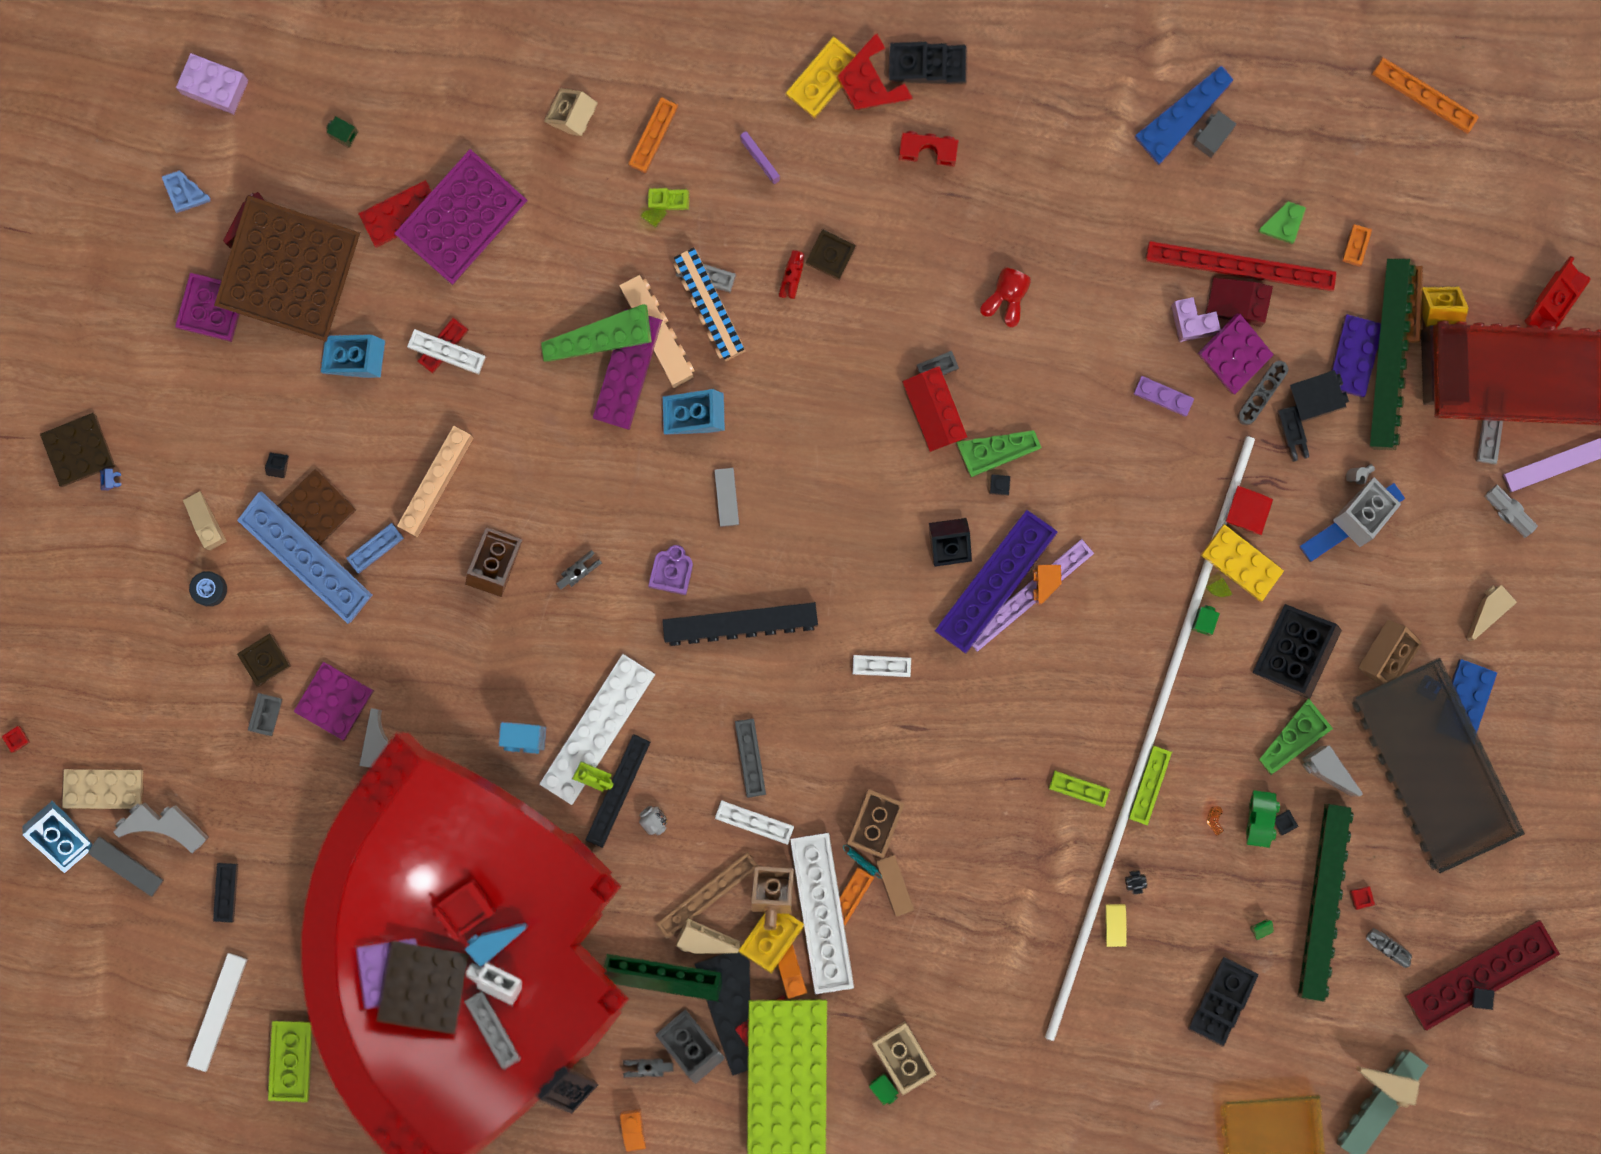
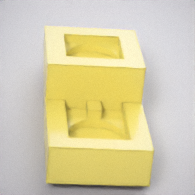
[1105,904,1126,947]

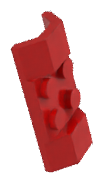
[1524,256,1591,340]

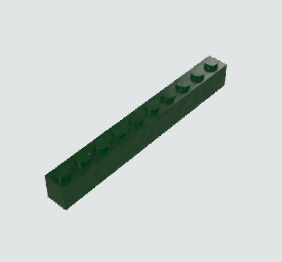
[1370,259,1416,451]
[1298,804,1354,1002]

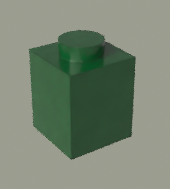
[326,116,358,148]

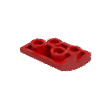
[1225,486,1273,536]

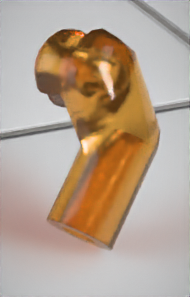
[1207,806,1224,836]

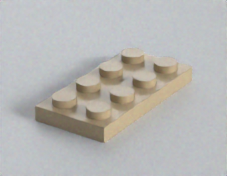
[62,769,143,809]

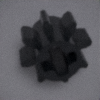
[1125,871,1147,895]

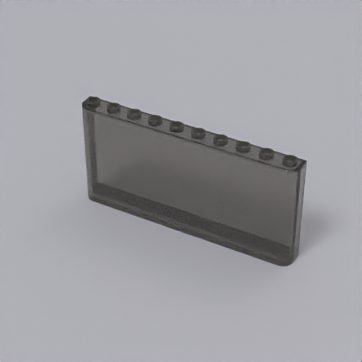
[1351,658,1525,874]

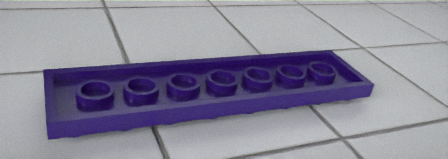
[935,510,1058,654]

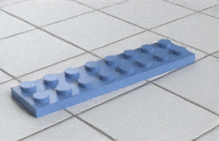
[237,492,373,624]

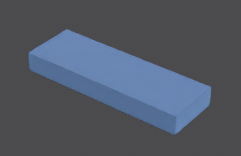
[346,523,404,574]

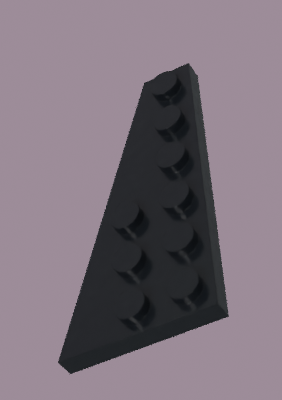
[694,947,750,1076]

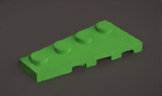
[1259,699,1333,775]

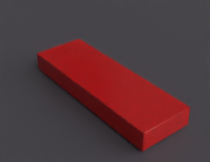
[417,318,469,374]

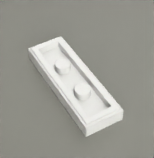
[853,655,911,677]

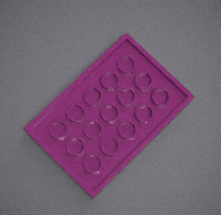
[394,149,528,285]

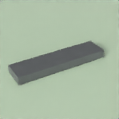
[735,718,766,798]
[88,837,164,897]

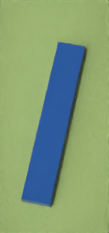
[1299,483,1405,562]

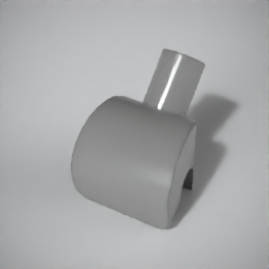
[1346,464,1375,485]

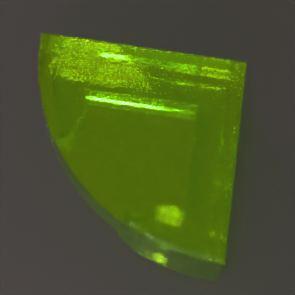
[640,209,667,228]
[1206,578,1232,597]

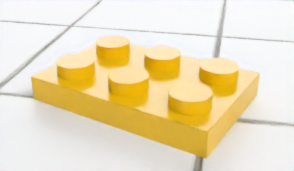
[739,913,804,973]

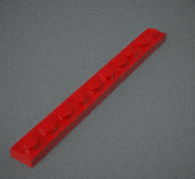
[1146,241,1337,292]

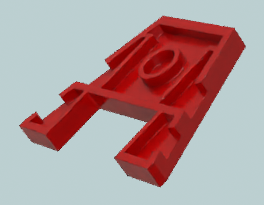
[836,33,913,110]

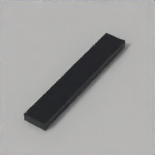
[585,734,651,848]

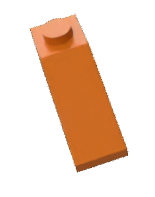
[778,943,807,999]

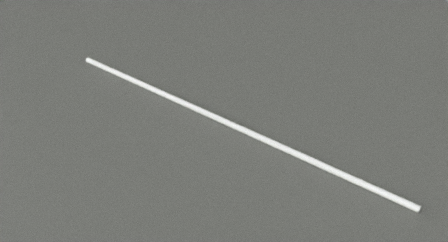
[1045,436,1255,1041]

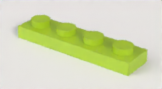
[1128,746,1172,825]

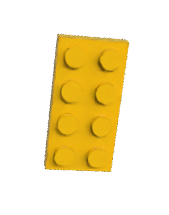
[786,37,856,118]
[1201,524,1284,602]

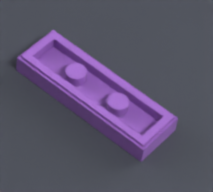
[740,131,780,184]

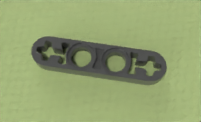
[1238,361,1288,425]

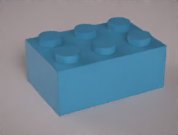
[499,722,547,754]

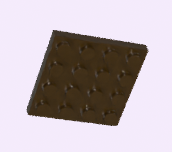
[376,941,469,1034]

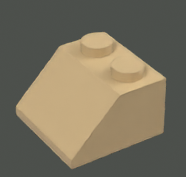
[544,88,597,136]

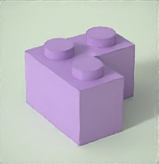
[1171,297,1220,342]

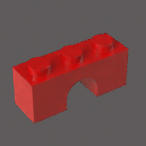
[899,131,959,167]

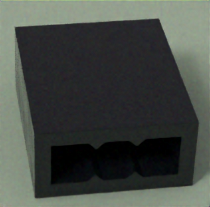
[1290,370,1349,422]

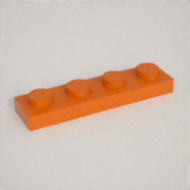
[628,97,678,173]

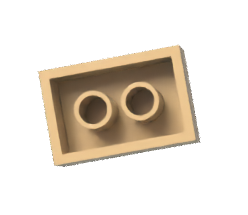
[872,1021,936,1095]

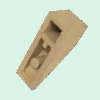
[183,491,227,550]
[1466,585,1517,641]
[676,918,740,954]
[1356,1066,1420,1107]

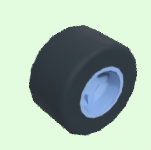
[189,571,227,606]

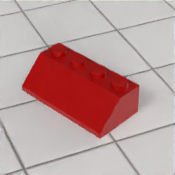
[902,366,967,452]

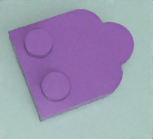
[649,545,693,595]

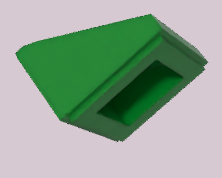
[1251,919,1274,940]

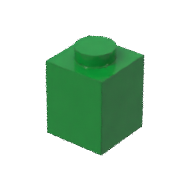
[1192,605,1220,636]
[868,1072,899,1105]

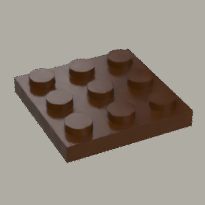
[277,469,356,545]

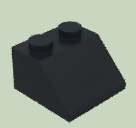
[929,518,972,567]

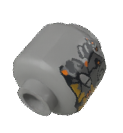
[639,806,668,835]

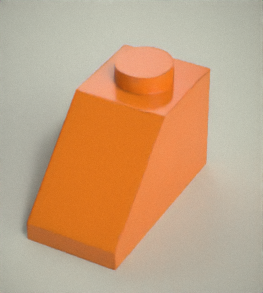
[620,1109,646,1152]

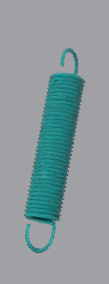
[843,845,882,878]

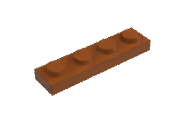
[1406,266,1423,342]

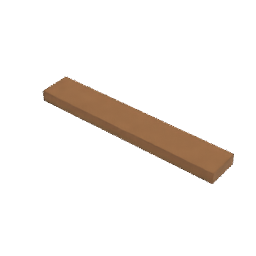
[656,852,758,939]

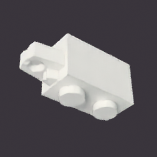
[466,963,522,1005]

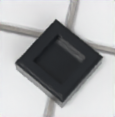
[1275,810,1299,836]
[1472,988,1495,1010]

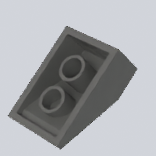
[656,1009,725,1084]

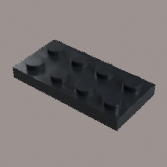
[536,1066,598,1114]

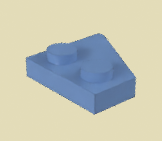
[162,171,211,213]

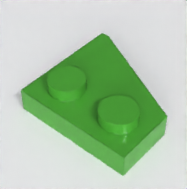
[1258,201,1306,244]

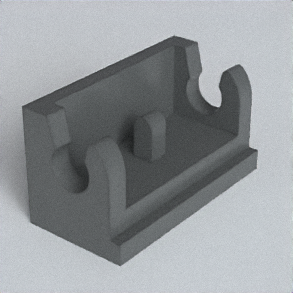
[248,693,283,736]

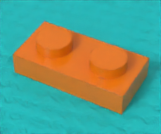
[1342,224,1372,267]

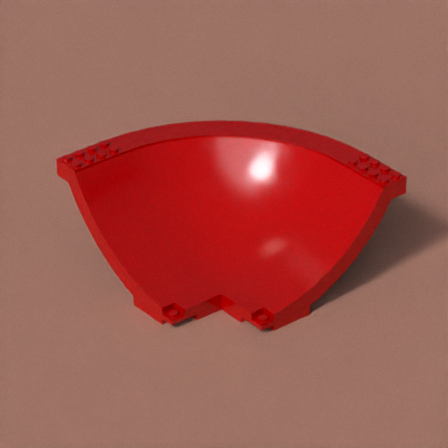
[301,732,629,1154]

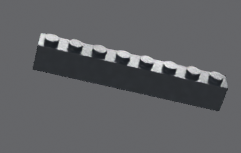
[662,602,818,646]

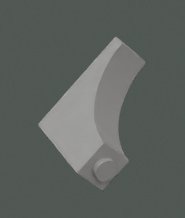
[360,708,389,767]

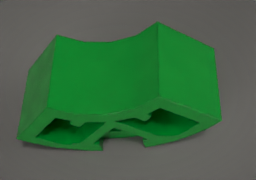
[1246,790,1280,848]

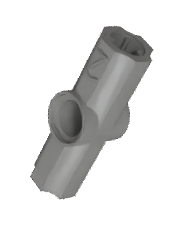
[1484,485,1538,538]

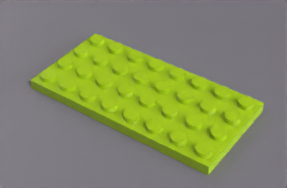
[747,999,827,1154]

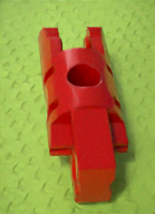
[779,250,804,299]

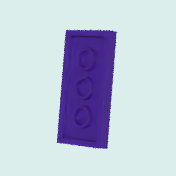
[1331,314,1381,398]

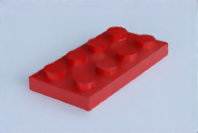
[358,180,432,248]

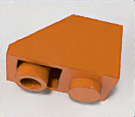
[1033,565,1062,605]

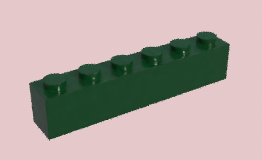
[603,954,722,1002]

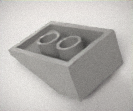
[1333,477,1401,547]
[1302,745,1363,796]

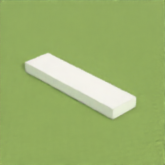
[407,329,486,375]
[715,800,794,845]

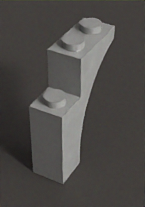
[113,803,209,853]

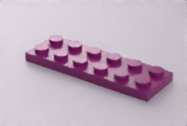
[593,309,663,430]

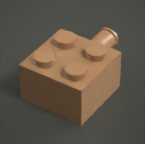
[752,866,794,930]

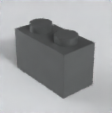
[1193,111,1237,158]

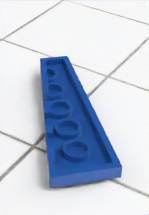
[1135,66,1234,165]

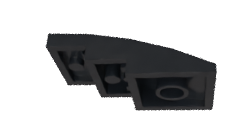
[889,42,967,84]
[1187,957,1259,1047]

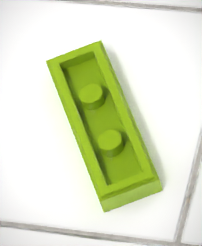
[1049,771,1110,807]

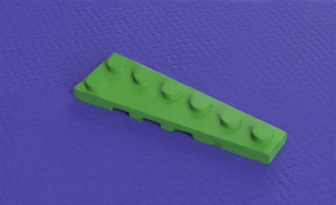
[541,304,652,362]

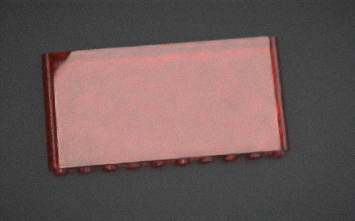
[1433,321,1601,425]

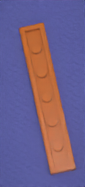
[1372,57,1479,134]

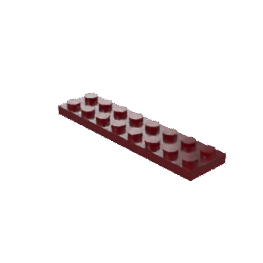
[1405,920,1560,1031]

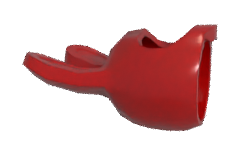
[980,267,1031,327]

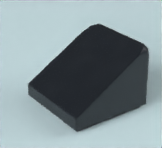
[265,452,289,478]

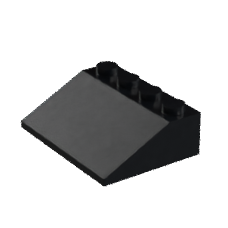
[1253,604,1342,699]

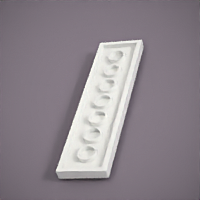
[540,654,655,805]
[790,833,854,994]

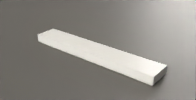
[187,953,248,1072]

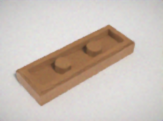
[876,855,914,917]

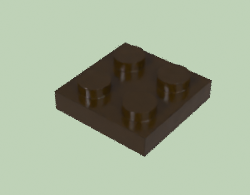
[806,229,856,280]
[237,634,291,687]

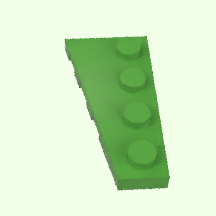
[956,430,1042,477]

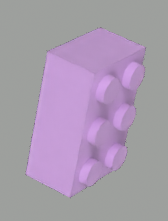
[176,54,248,114]

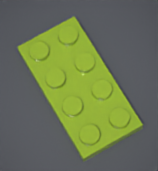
[268,1021,312,1102]

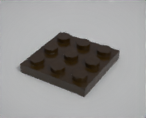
[40,413,115,487]

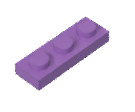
[1134,376,1194,417]

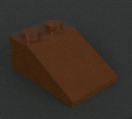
[465,527,522,597]

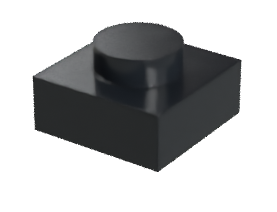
[990,474,1011,496]

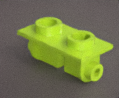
[572,762,613,792]

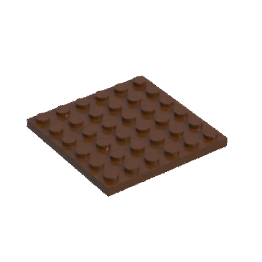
[214,195,360,342]

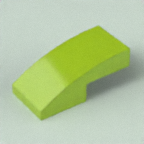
[648,188,689,210]

